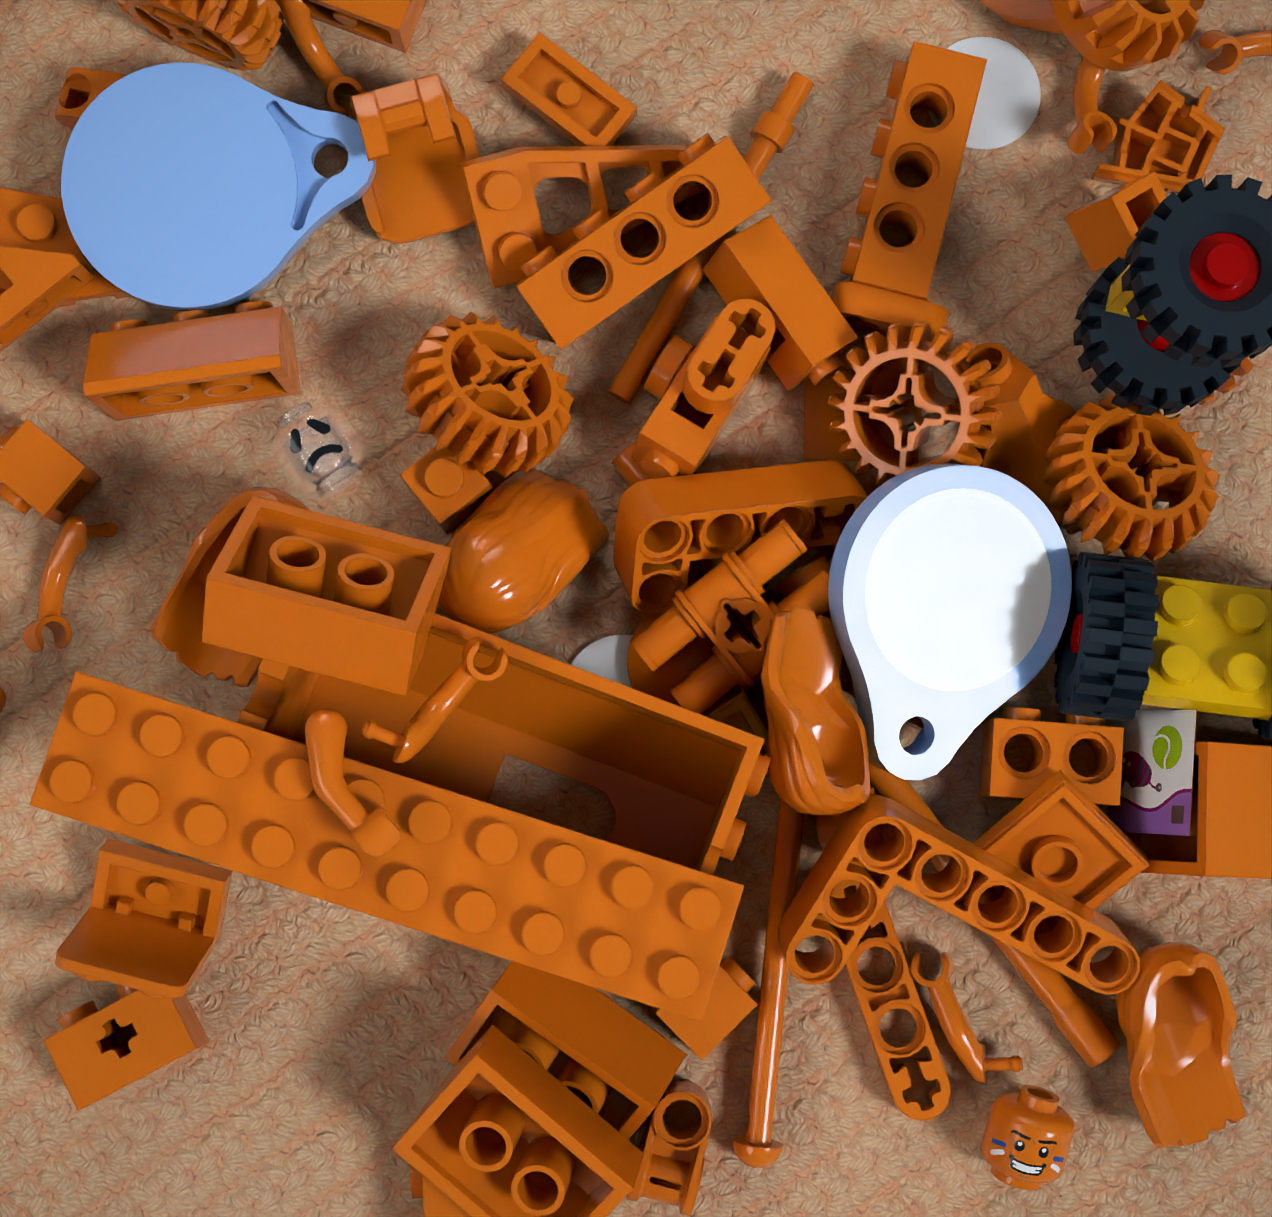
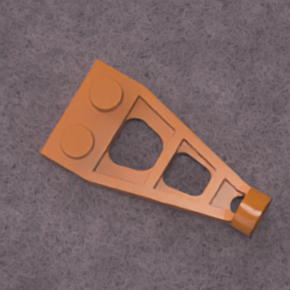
[460,140,714,289]

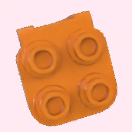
[350,73,480,244]

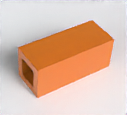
[702,215,858,391]
[631,315,771,479]

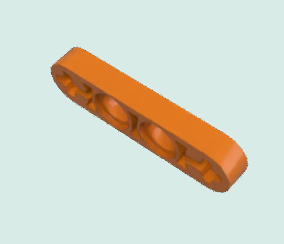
[830,880,951,1121]

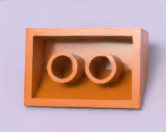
[83,301,301,421]
[202,495,452,696]
[444,961,687,1140]
[392,1024,644,1217]

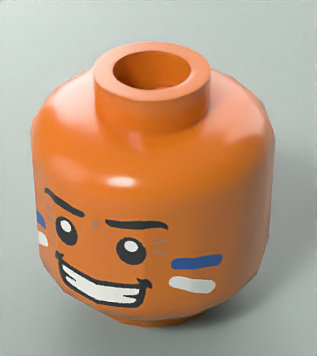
[980,1085,1075,1190]

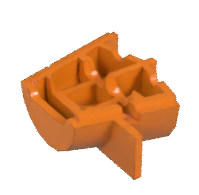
[1091,80,1225,194]

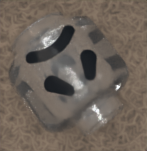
[271,402,366,499]

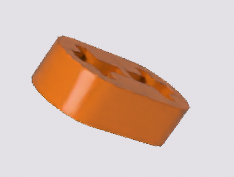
[831,282,950,342]
[682,299,776,414]

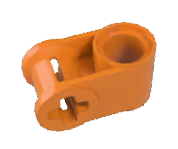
[626,1080,712,1216]

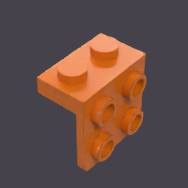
[55,839,232,998]

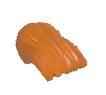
[438,469,609,634]
[150,487,309,687]
[761,607,871,815]
[1116,942,1246,1148]

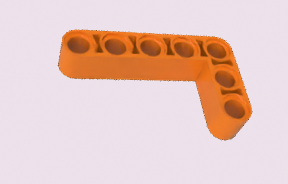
[778,795,1140,995]

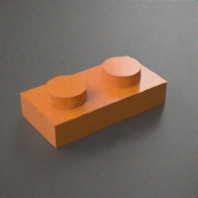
[501,32,637,146]

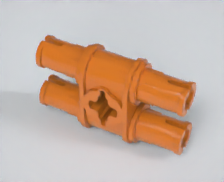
[630,519,830,714]

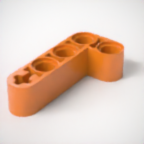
[613,460,868,616]

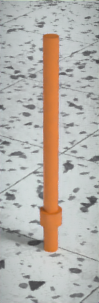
[608,72,814,404]

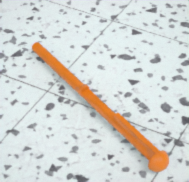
[733,799,804,1168]

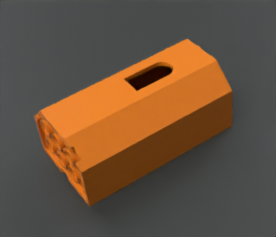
[237,613,771,875]

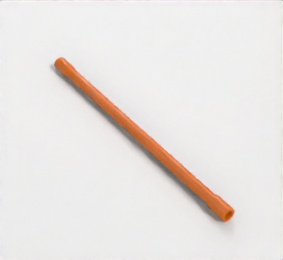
[612,441,1120,1068]

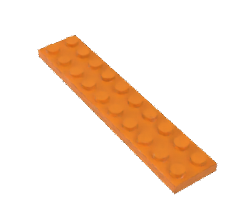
[29,671,744,1022]

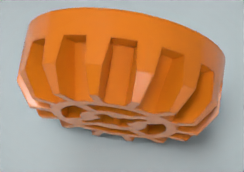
[1050,0,1204,71]

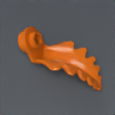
[966,343,1082,535]

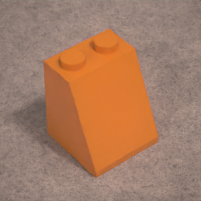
[1124,742,1272,879]

